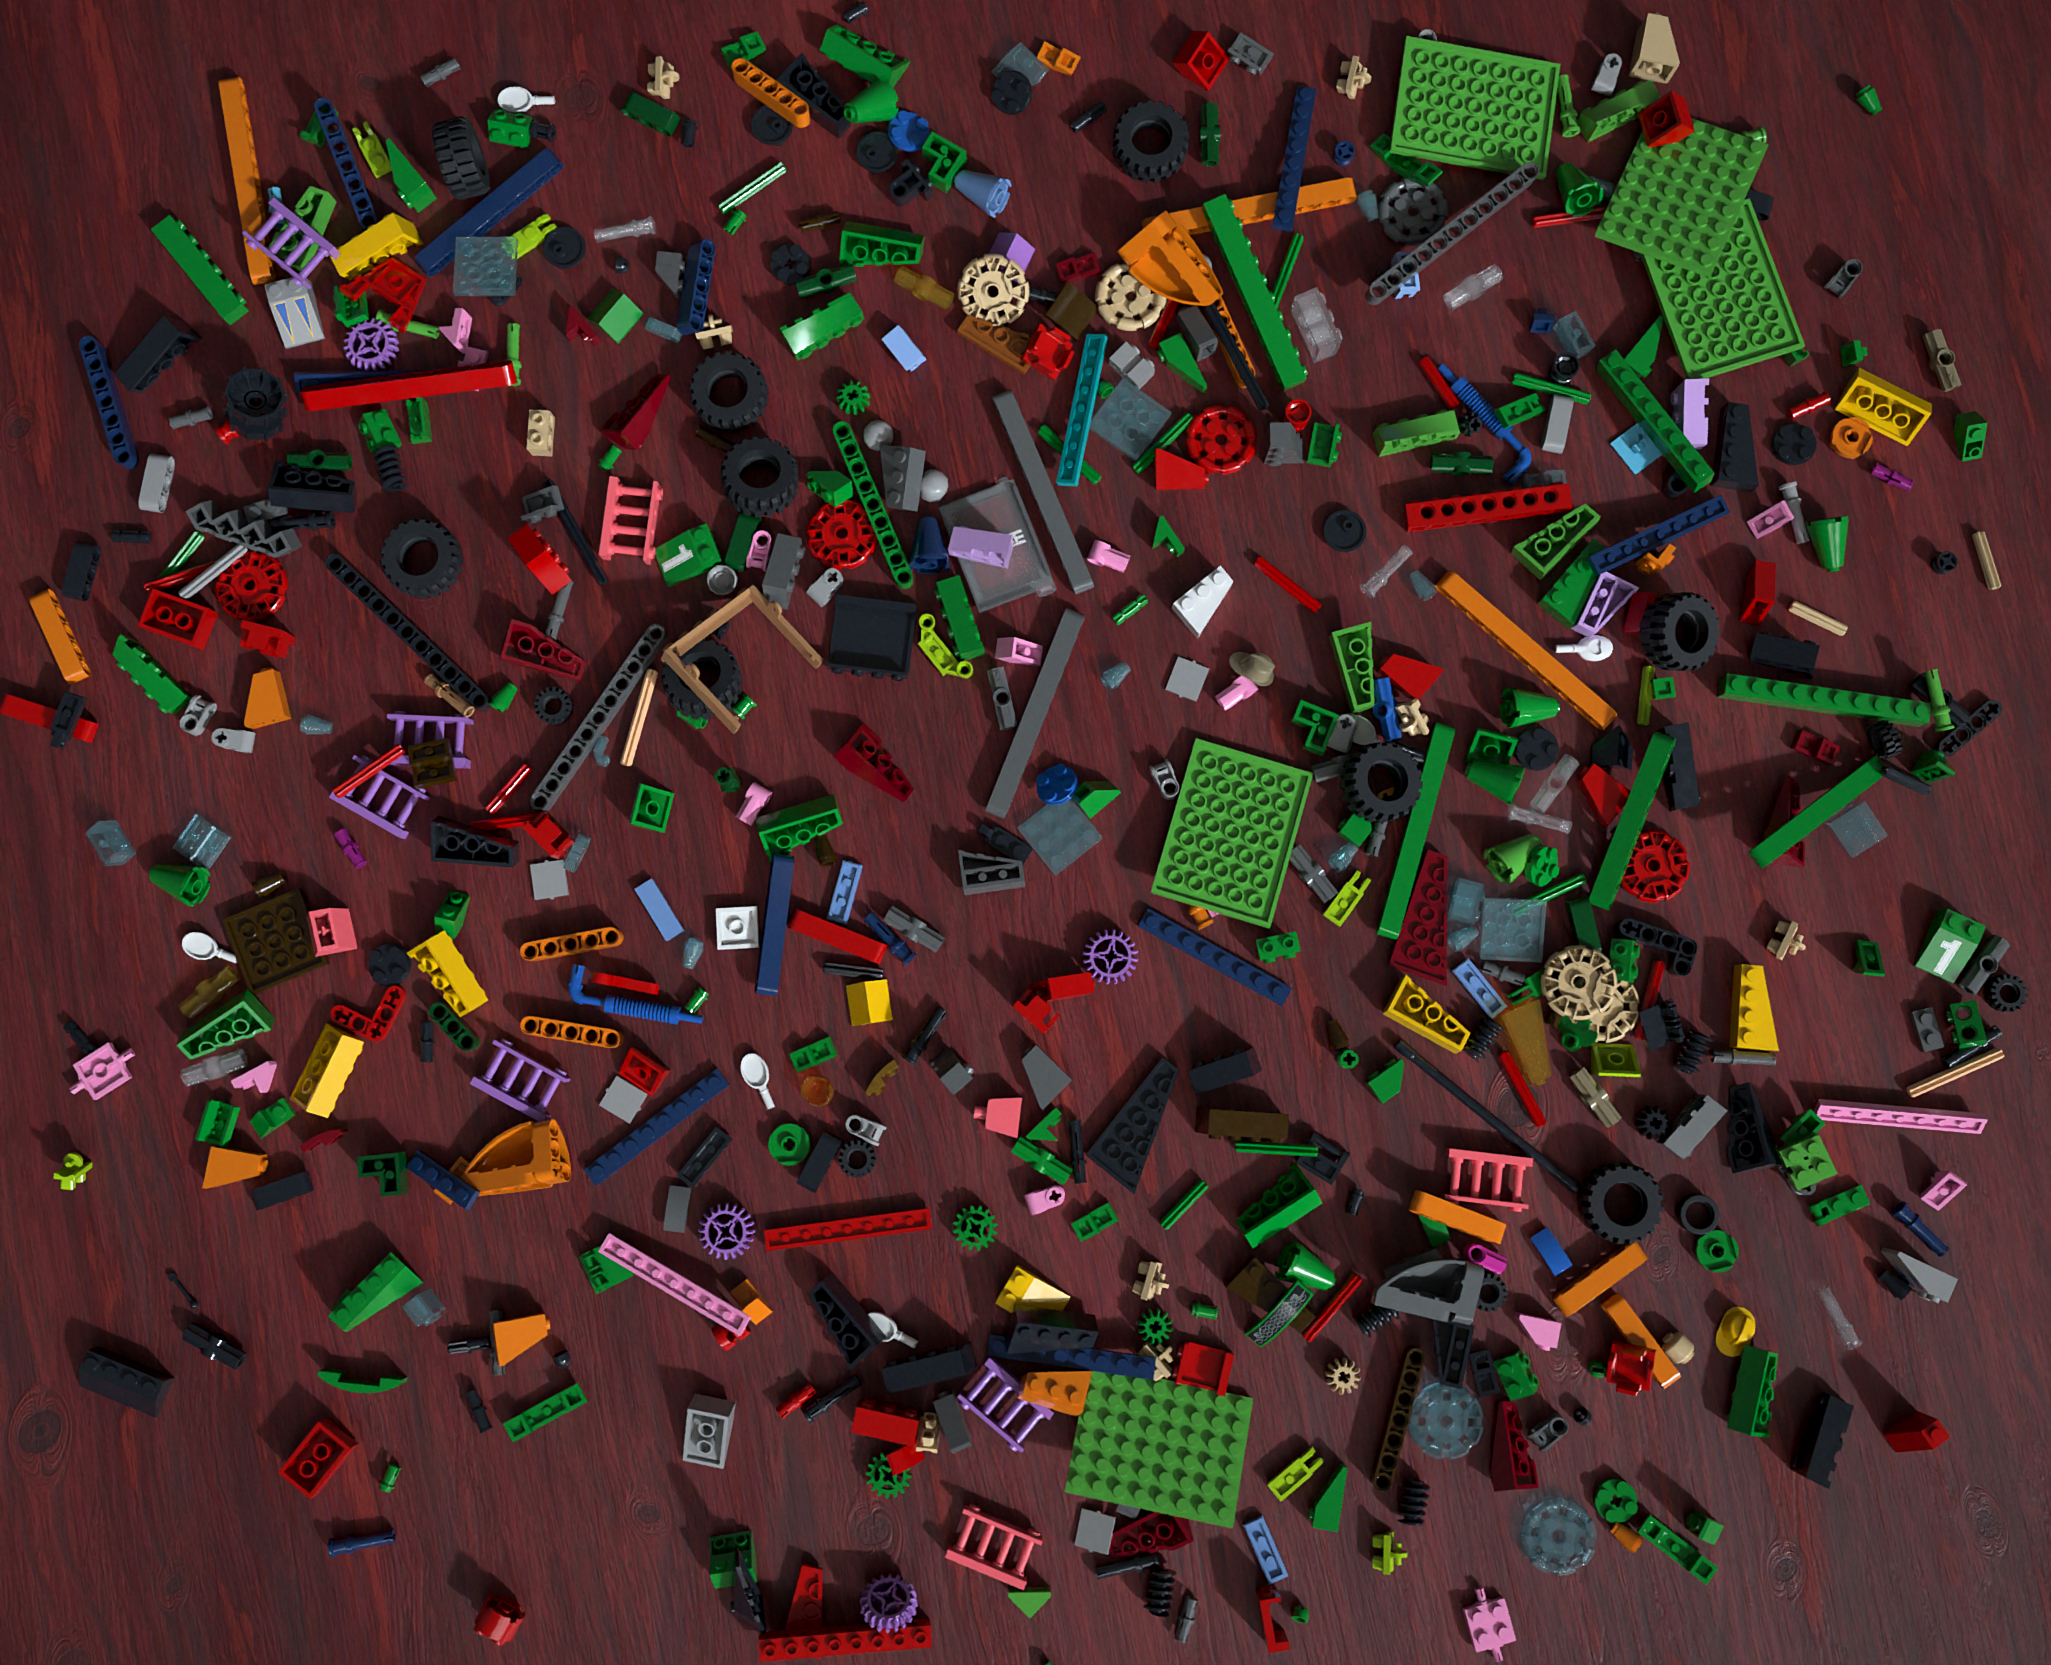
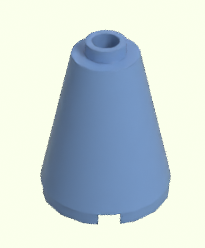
[954,170,1011,217]

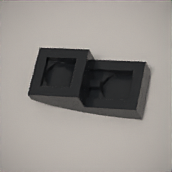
[1469,1349,1500,1397]

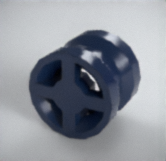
[1333,141,1355,166]

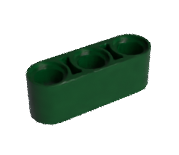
[621,92,680,137]
[724,511,762,572]
[1565,897,1602,959]
[429,1002,481,1051]

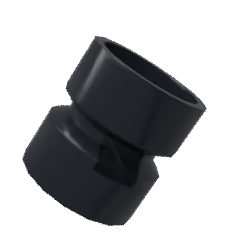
[1547,352,1580,386]

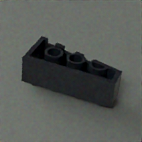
[777,53,851,139]
[114,316,202,394]
[1711,402,1759,492]
[267,460,358,513]
[1653,722,1701,812]
[431,815,520,868]
[808,1273,887,1370]
[1004,1305,1099,1354]
[881,1342,977,1394]
[1790,1392,1854,1489]

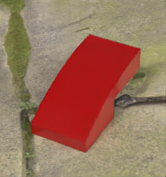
[886,1439,925,1476]

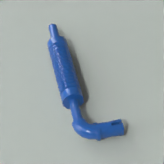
[1438,363,1532,485]
[567,964,703,1025]

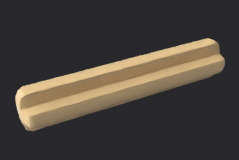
[1972,531,2001,590]
[1789,601,1848,636]

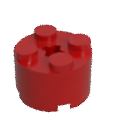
[474,1594,525,1646]

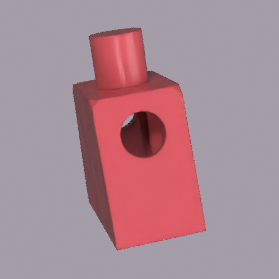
[974,1097,1022,1138]

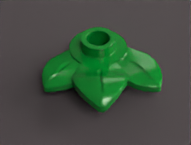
[1559,1015,1598,1051]

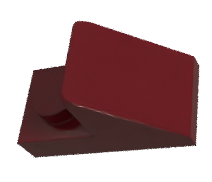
[566,305,601,346]

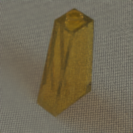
[1497,999,1551,1087]

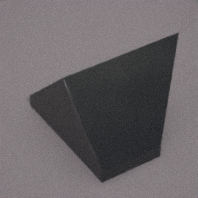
[1590,725,1633,770]

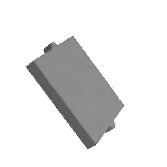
[1165,657,1209,702]
[530,860,569,900]
[599,1076,648,1124]
[1074,1508,1116,1555]

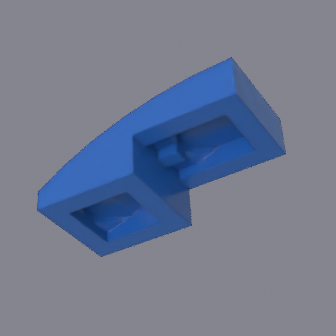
[1530,1227,1572,1277]

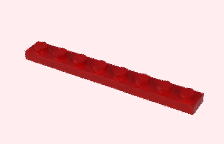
[764,1208,932,1251]

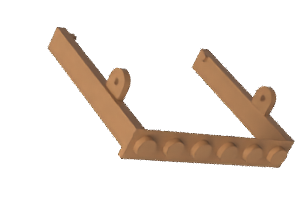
[661,585,823,734]

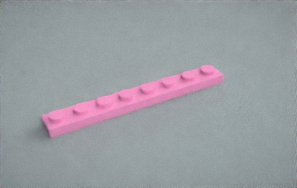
[1813,1099,1988,1134]
[598,1233,751,1336]

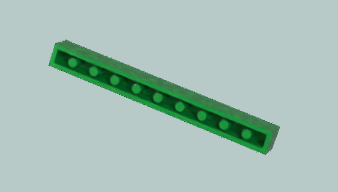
[1201,194,1308,392]
[1717,673,1932,727]

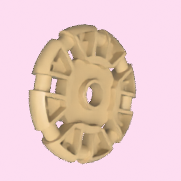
[957,253,1029,327]
[1095,262,1167,331]
[1540,945,1617,1020]
[1568,968,1640,1043]

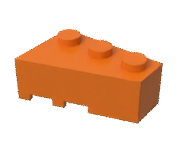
[1016,1371,1092,1417]

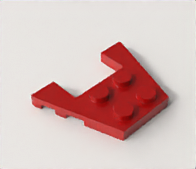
[339,257,426,334]

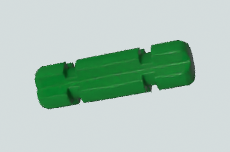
[1112,594,1148,625]

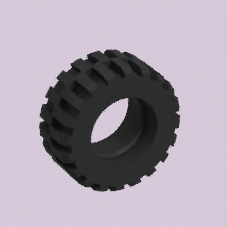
[1112,100,1189,183]
[432,116,490,200]
[689,351,769,433]
[720,437,798,518]
[380,518,464,599]
[1639,592,1720,671]
[661,638,743,720]
[1339,741,1423,823]
[1578,1162,1665,1244]

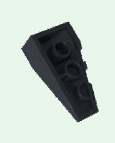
[1727,1082,1782,1174]
[730,1548,766,1634]

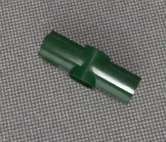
[1199,102,1220,167]
[795,263,857,299]
[287,450,353,472]
[1430,452,1494,476]
[714,767,742,793]

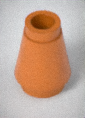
[1609,1522,1643,1553]

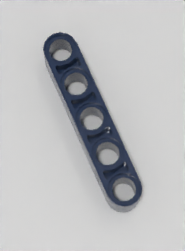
[677,239,715,335]

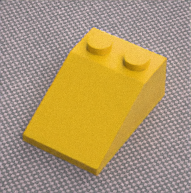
[995,1264,1071,1313]

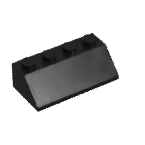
[79,1346,174,1418]

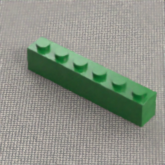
[151,215,249,325]

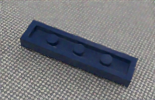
[406,1150,480,1210]

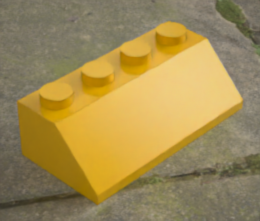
[1835,367,1932,446]
[290,1023,364,1118]

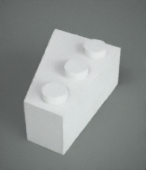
[1172,566,1233,639]

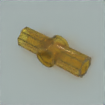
[894,266,954,310]
[179,965,240,1018]

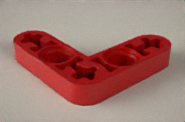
[591,971,660,995]
[330,986,407,1041]

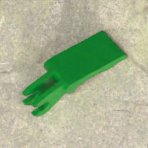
[1507,968,1560,1006]

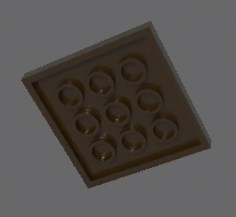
[222,888,330,996]

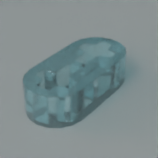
[644,318,682,343]
[563,834,591,873]

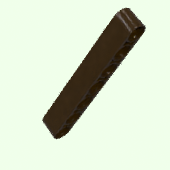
[1370,1345,1425,1492]

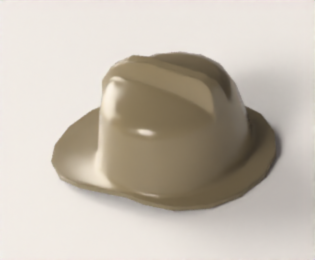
[1229,652,1275,686]

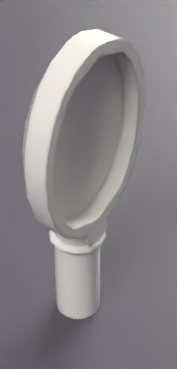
[498,87,555,113]
[1555,635,1613,661]
[1344,715,1383,745]
[182,932,238,963]
[741,1053,775,1110]
[868,1312,918,1348]

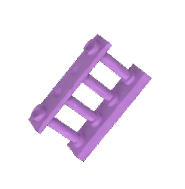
[242,197,340,290]
[387,711,474,769]
[329,755,430,839]
[470,1038,571,1122]
[957,1356,1054,1453]

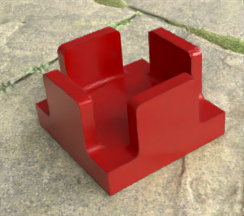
[1020,323,1075,380]
[240,620,296,658]
[522,811,575,860]
[1013,988,1060,1034]
[1606,1340,1656,1396]

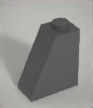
[1177,305,1218,362]
[1022,1045,1071,1110]
[933,1390,973,1454]

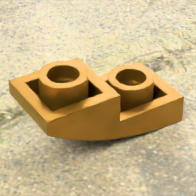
[866,1059,900,1097]

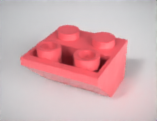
[306,908,358,957]

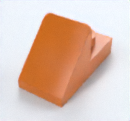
[731,1278,773,1325]

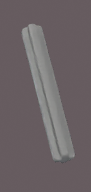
[178,544,248,600]

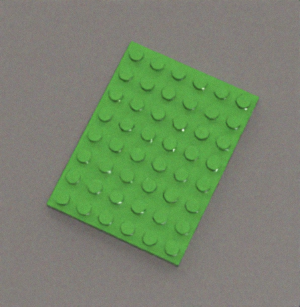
[1389,36,1560,180]
[1594,118,1769,277]
[1640,198,1805,379]
[1150,738,1313,928]
[1064,1370,1253,1528]

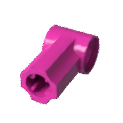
[1463,1243,1507,1275]

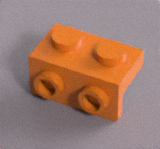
[1634,543,1676,576]

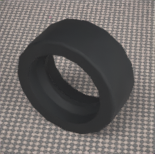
[1676,1194,1720,1235]

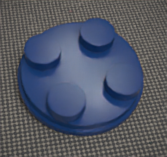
[888,111,930,152]
[1036,764,1078,805]

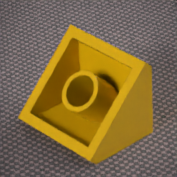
[846,979,893,1026]

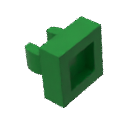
[1840,340,1868,367]
[1650,677,1676,700]

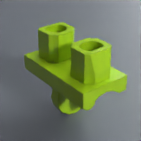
[54,1152,92,1190]
[1373,1531,1407,1575]

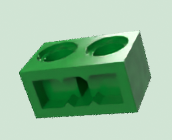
[1946,1000,1987,1049]

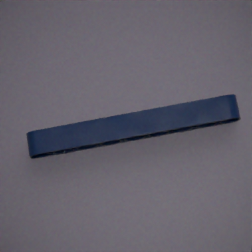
[415,148,564,277]

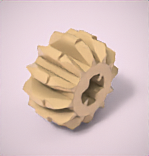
[1324,1357,1361,1395]

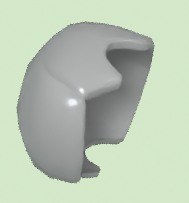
[863,420,894,451]
[920,469,948,502]
[707,564,738,595]

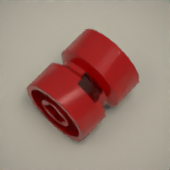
[1282,399,1311,433]
[711,1324,751,1351]

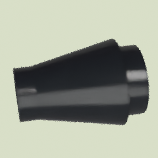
[1878,1269,1912,1300]

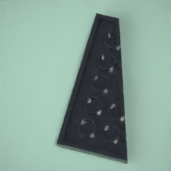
[1085,1057,1179,1194]

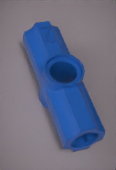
[1373,677,1402,741]

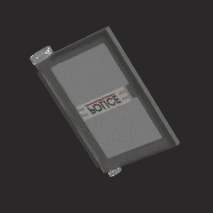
[938,477,1057,613]

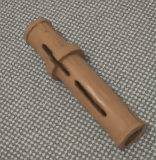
[424,673,475,718]

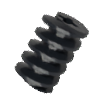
[373,446,408,492]
[1462,1016,1505,1062]
[1673,1030,1713,1076]
[1353,1304,1400,1338]
[1397,1477,1431,1526]
[1143,1568,1177,1617]

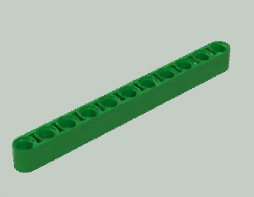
[1376,721,1456,940]

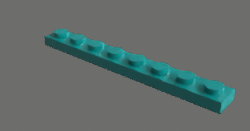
[1056,334,1108,487]

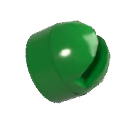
[1097,380,1114,399]
[1588,1360,1606,1378]
[1291,1605,1309,1623]

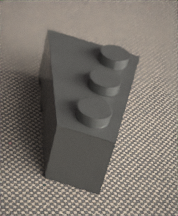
[1263,422,1304,466]
[880,445,926,512]
[762,533,805,610]
[958,850,1025,895]
[929,1046,975,1095]
[1658,1094,1728,1160]

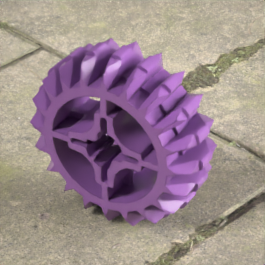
[343,318,399,371]
[1083,929,1138,984]
[698,1202,755,1260]
[860,1573,918,1634]

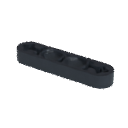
[1934,699,2002,758]

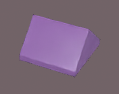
[982,233,1035,285]

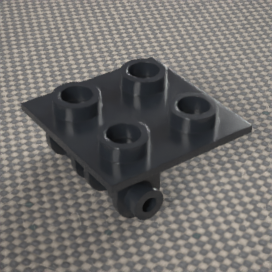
[1638,998,1685,1052]

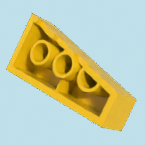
[330,213,423,280]
[1729,964,1779,1051]
[1382,975,1470,1054]

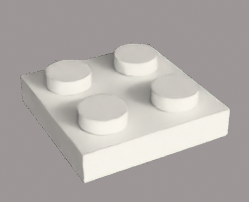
[716,906,760,950]

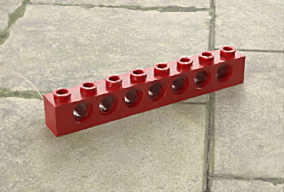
[1404,481,1573,532]
[759,1618,932,1662]

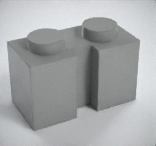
[1109,342,1155,391]

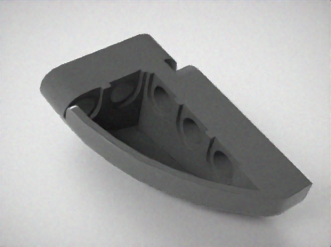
[1370,1259,1484,1325]

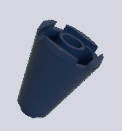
[909,515,950,574]

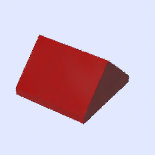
[618,1047,671,1097]

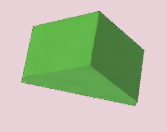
[1008,1587,1051,1618]

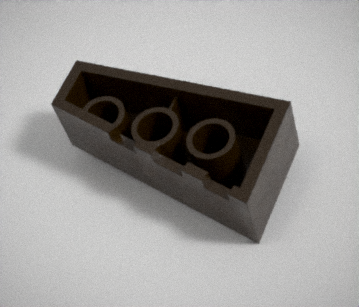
[1195,1107,1289,1143]
[1224,1255,1316,1332]

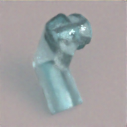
[593,736,610,767]

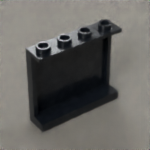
[826,594,917,681]

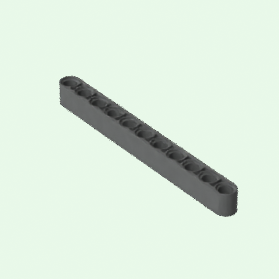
[1365,162,1539,305]
[992,389,1094,595]
[985,608,1085,819]
[530,624,668,812]

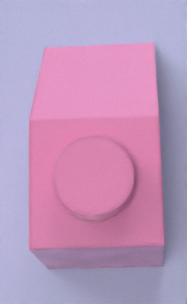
[995,637,1043,666]
[1514,1312,1561,1351]

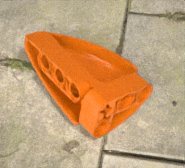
[1117,210,1223,306]
[461,1119,571,1196]

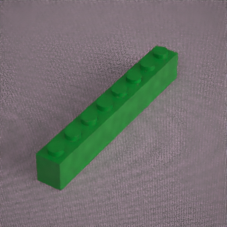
[1596,350,1715,493]

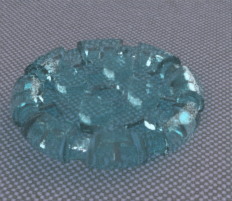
[1408,1383,1484,1460]
[1520,1497,1597,1576]

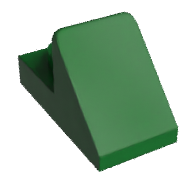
[1152,515,1185,557]
[1853,940,1885,977]
[250,1098,297,1138]
[1026,1107,1062,1141]
[1779,1108,1826,1145]

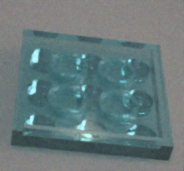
[453,237,518,296]
[1089,378,1172,462]
[1017,798,1103,876]
[1479,897,1547,962]

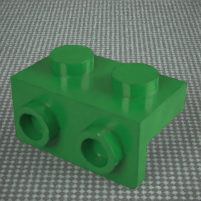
[488,110,532,148]
[333,285,369,328]
[358,409,402,454]
[1306,423,1342,467]
[1256,931,1301,964]
[1609,938,1640,983]
[195,1099,240,1148]
[1493,1349,1539,1401]

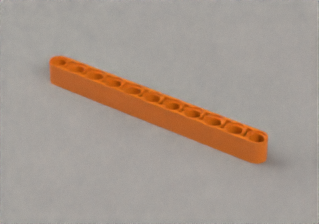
[219,77,276,285]
[1141,178,1357,235]
[1435,570,1617,731]

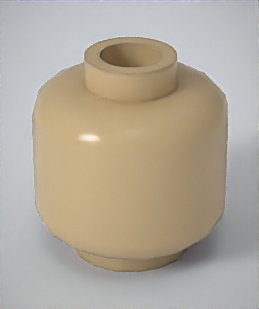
[1662,1332,1694,1364]

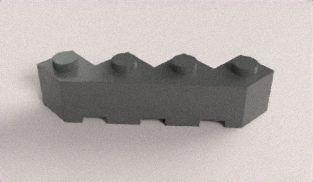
[186,500,302,558]

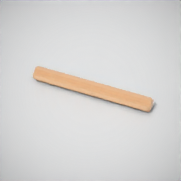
[620,669,658,767]
[1906,1048,2004,1097]

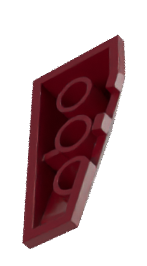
[600,374,671,450]
[498,619,586,682]
[833,723,914,802]
[1109,1510,1194,1558]

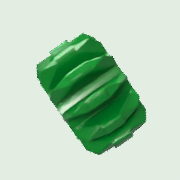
[836,380,870,415]
[1137,1308,1173,1344]

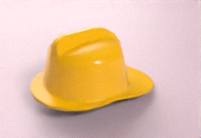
[1715,1307,1756,1357]

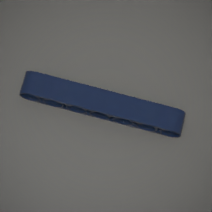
[314,98,379,232]
[79,336,139,470]
[755,853,794,996]

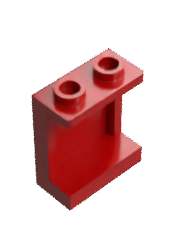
[1172,1340,1234,1396]
[1255,1584,1290,1653]

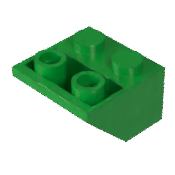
[710,1531,757,1589]

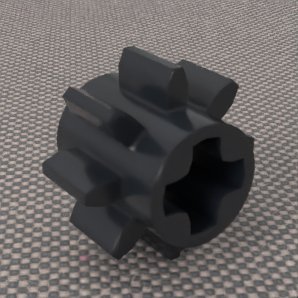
[1457,411,1482,437]

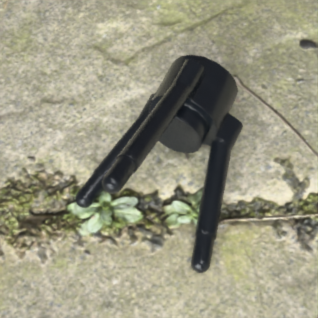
[1378,739,1426,767]

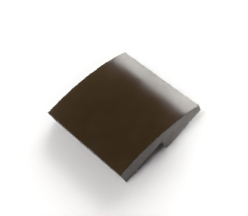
[1045,282,1098,341]
[408,738,457,789]

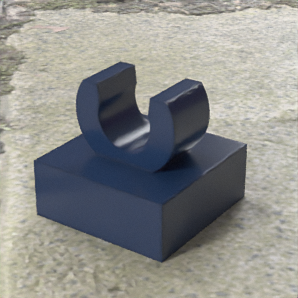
[1529,308,1555,334]

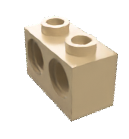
[527,410,555,456]

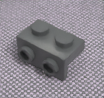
[1227,32,1274,76]
[521,485,564,523]

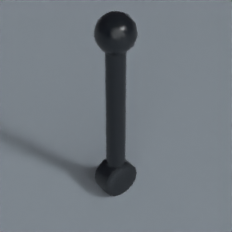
[168,1273,198,1309]

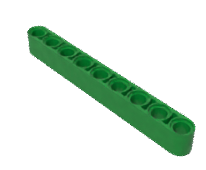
[833,421,914,589]
[1589,731,1676,910]
[1747,755,1884,869]

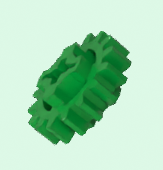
[953,1205,998,1251]
[866,1450,912,1499]

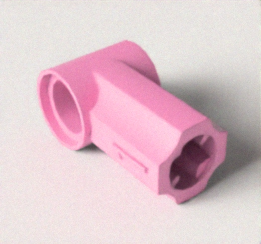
[1087,540,1130,573]
[1215,676,1258,711]
[736,782,772,826]

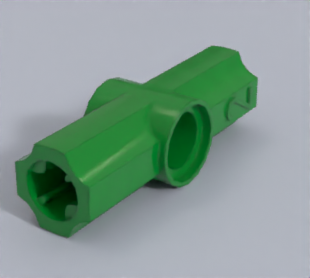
[1011,1137,1073,1185]

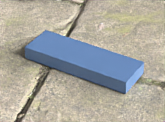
[827,860,863,925]
[634,878,685,941]
[1451,958,1507,1019]
[1243,1515,1288,1585]

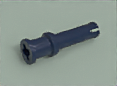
[864,912,917,967]
[1891,1201,1949,1257]
[328,1529,396,1558]

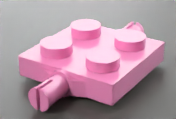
[69,1043,135,1100]
[1462,1587,1516,1662]

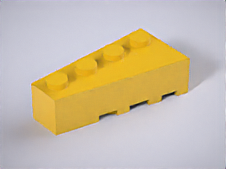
[407,930,488,1017]

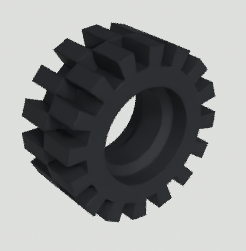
[534,687,574,725]
[1867,720,1903,760]
[1984,974,2029,1012]
[838,1139,877,1178]
[1476,1272,1508,1312]

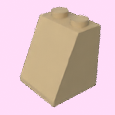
[1629,13,1680,84]

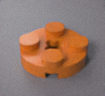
[1829,417,1873,459]

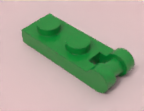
[1494,393,1546,429]
[1808,1184,1870,1226]

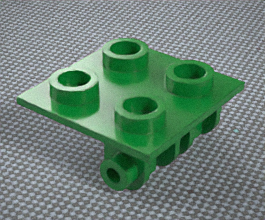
[578,1245,634,1294]

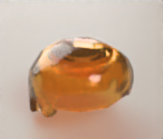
[800,1075,834,1107]

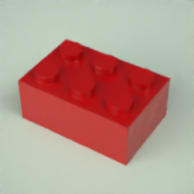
[507,524,572,595]
[138,589,218,651]
[851,1398,921,1446]
[278,1417,359,1499]

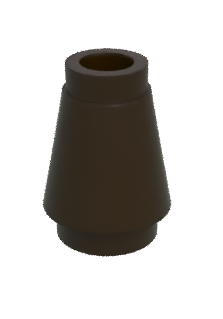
[815,835,837,867]
[252,872,286,897]
[1326,1019,1349,1052]

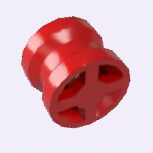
[214,419,240,445]

